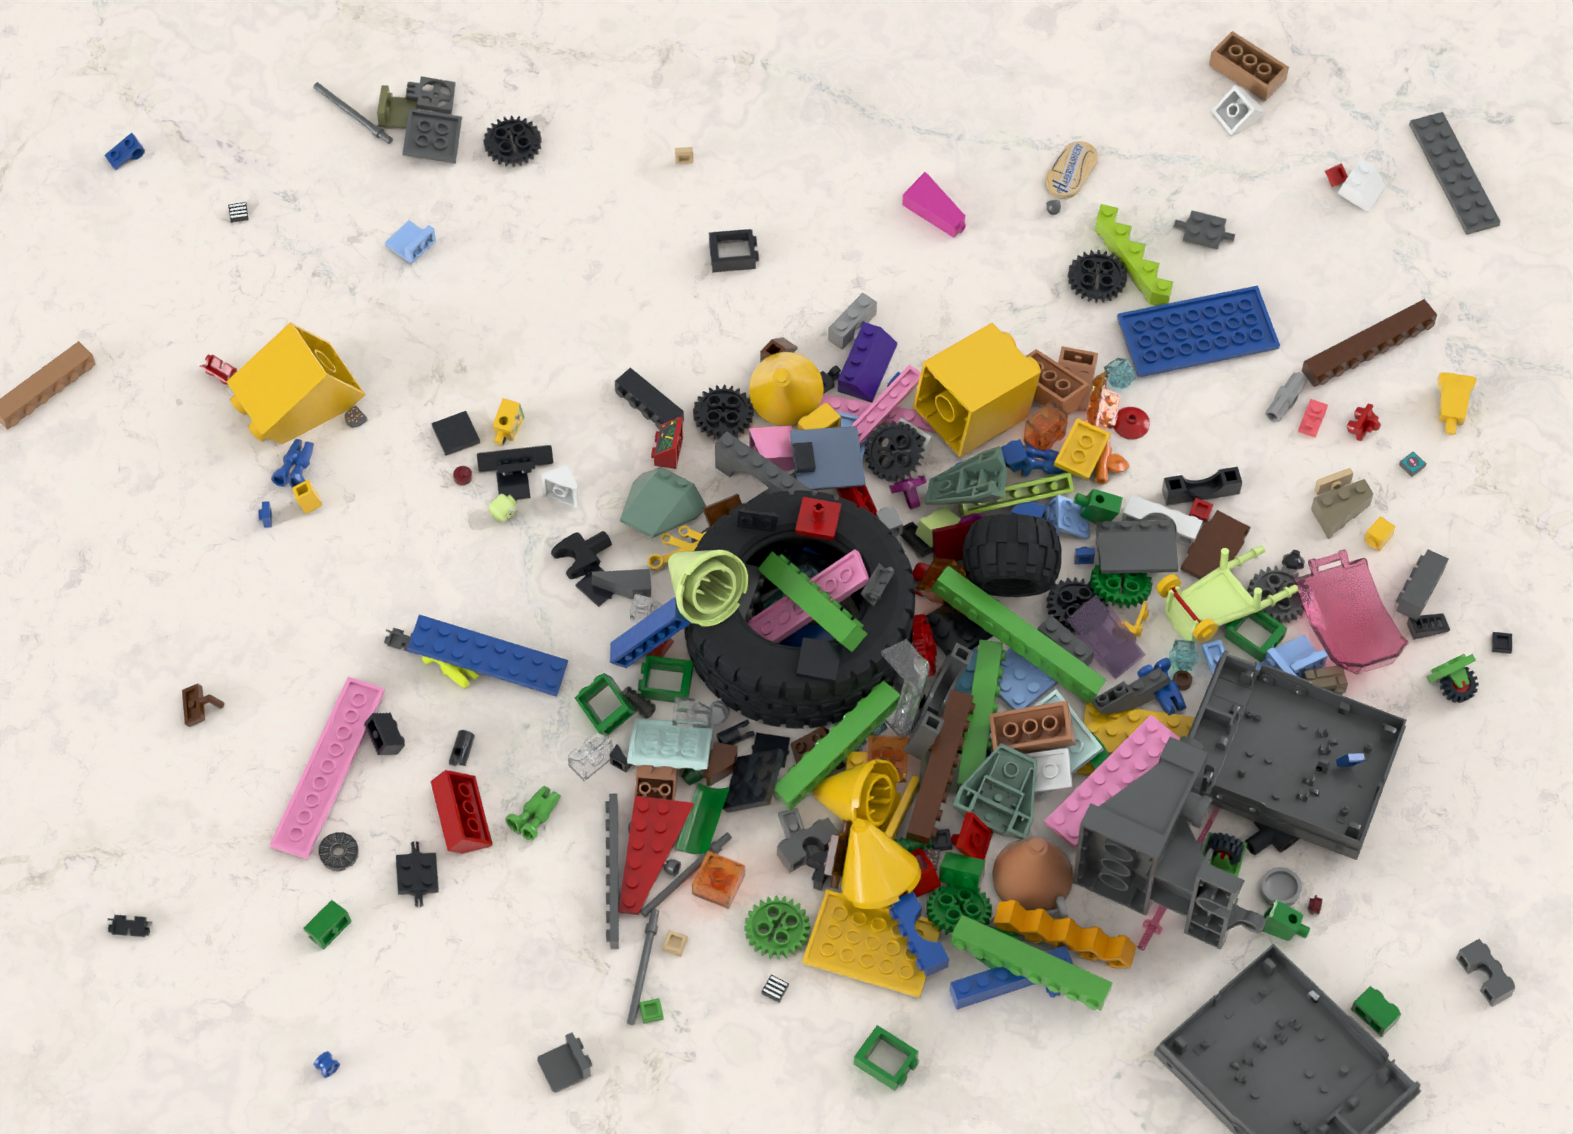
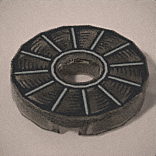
[318,832,359,871]

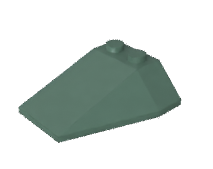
[925,446,1008,505]
[620,467,706,538]
[952,743,1037,839]

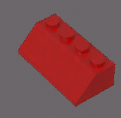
[430,770,493,854]

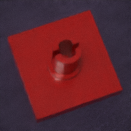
[795,497,841,541]
[951,812,993,860]

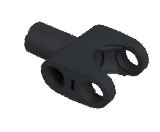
[551,531,612,579]
[1245,821,1300,855]

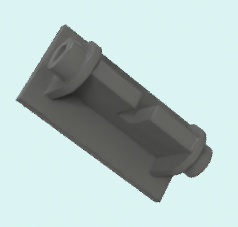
[861,563,895,606]
[384,628,417,655]

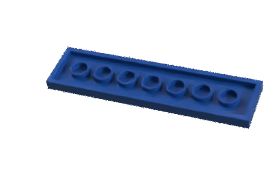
[407,614,568,697]

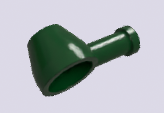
[681,768,703,786]

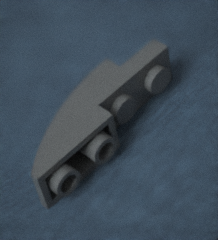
[1090,668,1170,714]

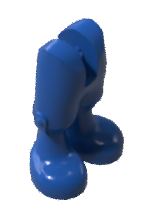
[271,439,314,488]
[1021,443,1073,477]
[1137,658,1186,715]

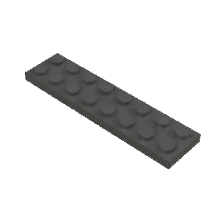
[1409,112,1501,235]

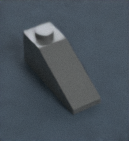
[592,569,651,600]

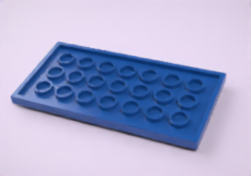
[1117,285,1280,378]

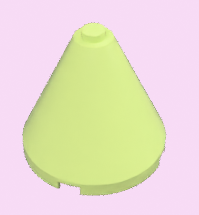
[668,550,748,626]

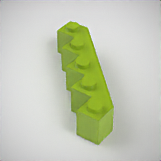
[1095,204,1173,306]

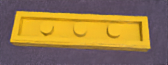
[885,775,920,840]

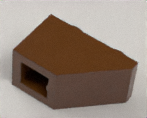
[760,337,798,362]
[703,742,738,786]

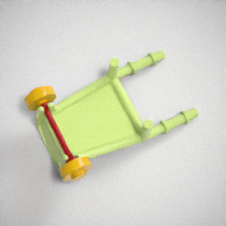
[1156,545,1299,645]

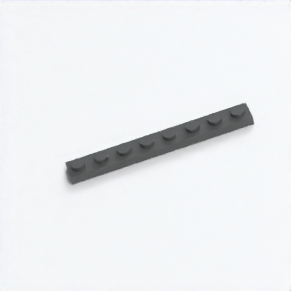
[605,793,619,949]

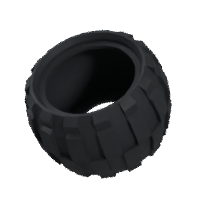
[963,514,1062,597]

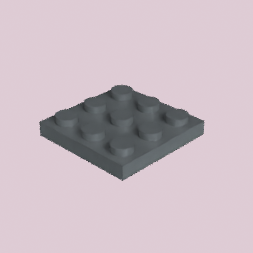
[402,108,462,164]

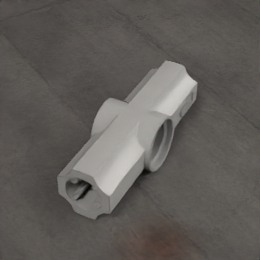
[1265,372,1307,422]

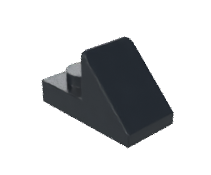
[807,850,829,891]

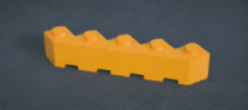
[993,900,1137,968]

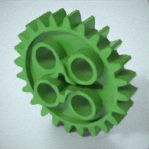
[744,895,810,960]

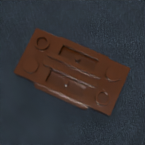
[1180,510,1251,580]

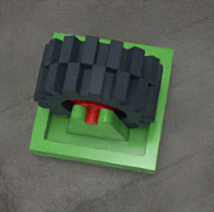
[1426,654,1479,703]
[1203,832,1247,877]

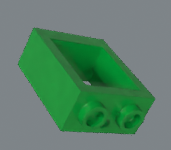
[1225,610,1287,662]
[638,655,693,704]
[574,673,636,737]
[854,1025,919,1091]

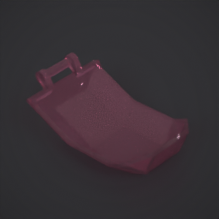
[1293,549,1409,675]

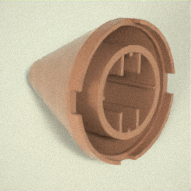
[992,838,1073,911]

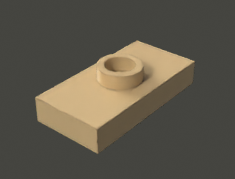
[1314,468,1353,495]

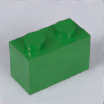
[939,852,985,891]
[1351,986,1401,1037]

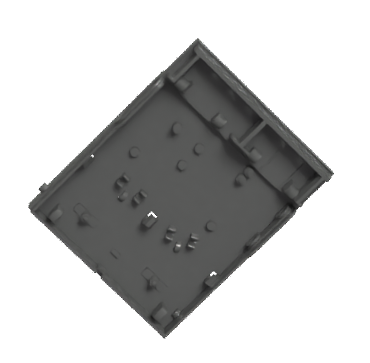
[1187,650,1407,860]
[1154,944,1421,1134]

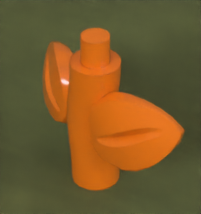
[1094,441,1129,484]

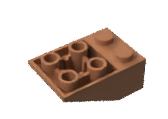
[1058,346,1098,411]
[634,765,678,800]

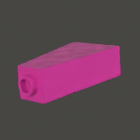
[902,172,966,238]

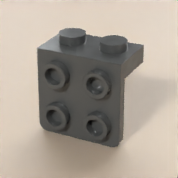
[537,1032,593,1092]

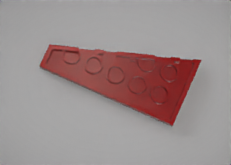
[618,796,695,915]

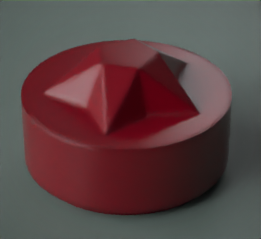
[453,466,473,485]

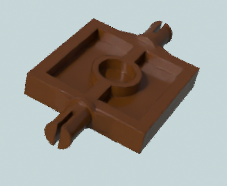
[824,820,852,889]

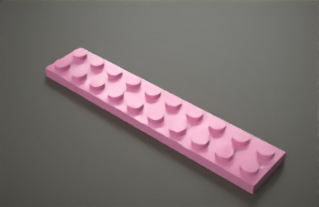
[270,677,385,860]

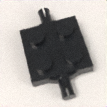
[396,841,439,907]

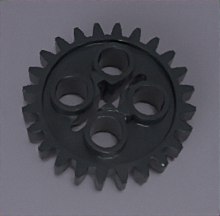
[483,116,542,167]
[1068,250,1127,303]
[693,385,754,439]
[864,421,925,482]
[1046,577,1109,635]

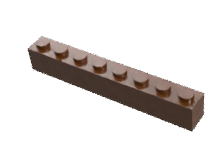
[1301,299,1437,387]
[906,689,976,845]

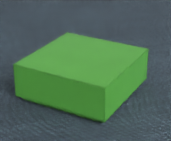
[639,998,664,1024]

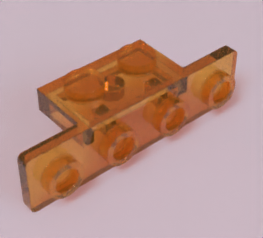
[1087,371,1121,429]

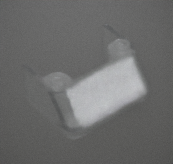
[881,639,929,738]

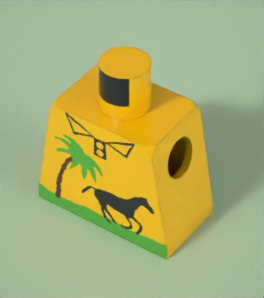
[493,398,525,446]

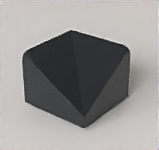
[609,744,632,772]

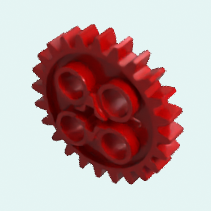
[912,613,937,677]

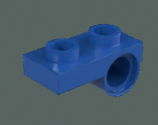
[104,133,145,170]

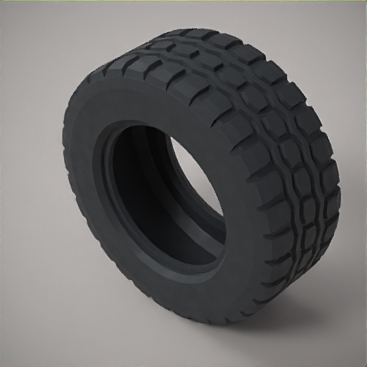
[684,490,916,729]

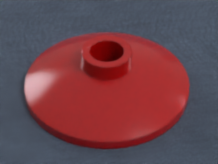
[1113,407,1150,439]

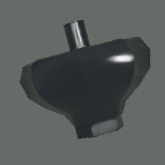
[1282,550,1305,571]

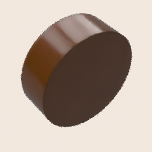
[1172,670,1192,691]

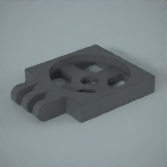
[405,76,456,114]

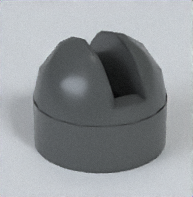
[1046,200,1061,215]
[664,859,681,877]

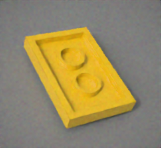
[1053,418,1111,481]

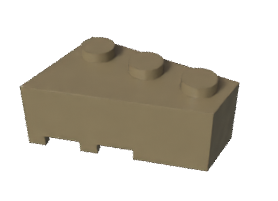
[1311,479,1373,539]

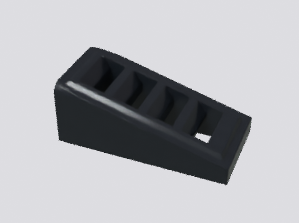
[1407,613,1450,640]

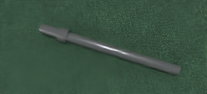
[314,82,393,144]
[640,832,732,917]
[627,909,659,1025]

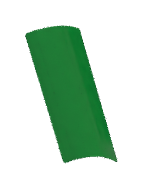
[676,783,730,854]

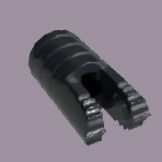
[716,719,755,745]
[449,730,475,766]

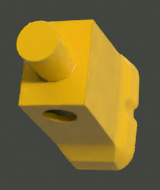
[1437,372,1477,435]

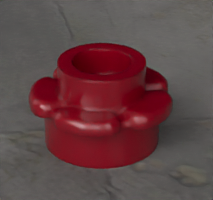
[1308,895,1323,915]

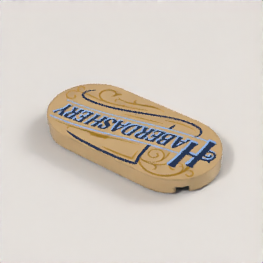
[1045,141,1098,199]

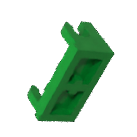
[303,900,352,950]

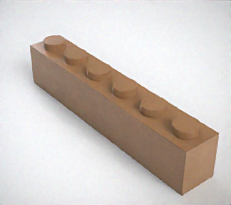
[0,341,96,430]

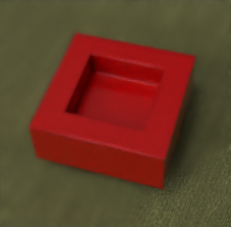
[1325,163,1348,187]
[1189,498,1214,523]

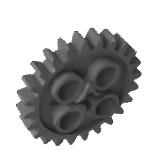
[1247,566,1310,624]

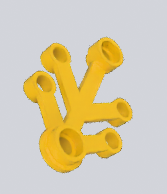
[648,525,707,571]

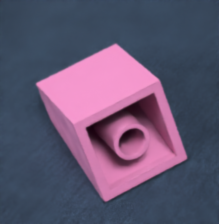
[749,426,795,472]

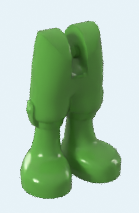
[505,785,561,841]

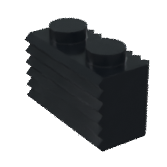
[364,712,405,755]

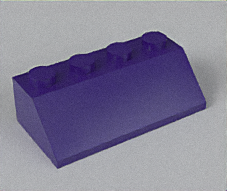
[837,322,898,403]

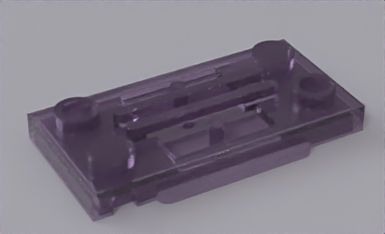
[1066,595,1146,680]

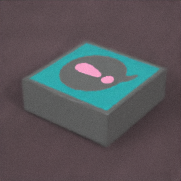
[1399,451,1427,477]

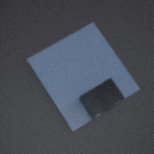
[790,426,866,490]

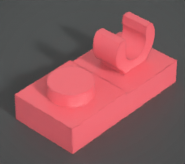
[1298,399,1328,438]

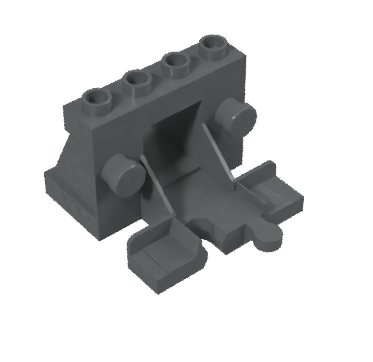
[1073,736,1266,950]

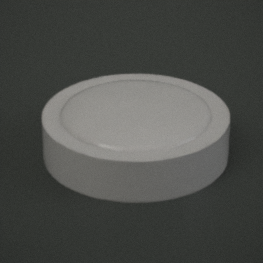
[1260,867,1302,907]

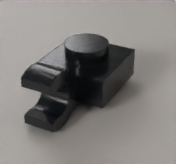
[820,365,841,394]

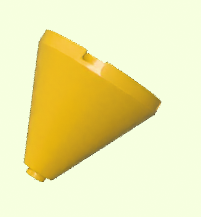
[749,352,824,426]
[812,759,901,833]
[841,819,921,909]

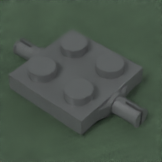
[1174,210,1235,249]

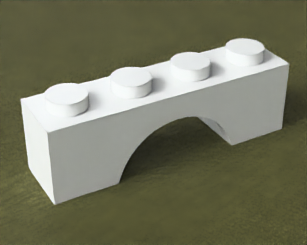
[1122,495,1203,547]

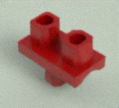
[1347,403,1381,441]

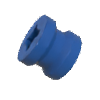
[313,1051,340,1078]

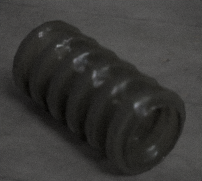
[622,686,656,719]

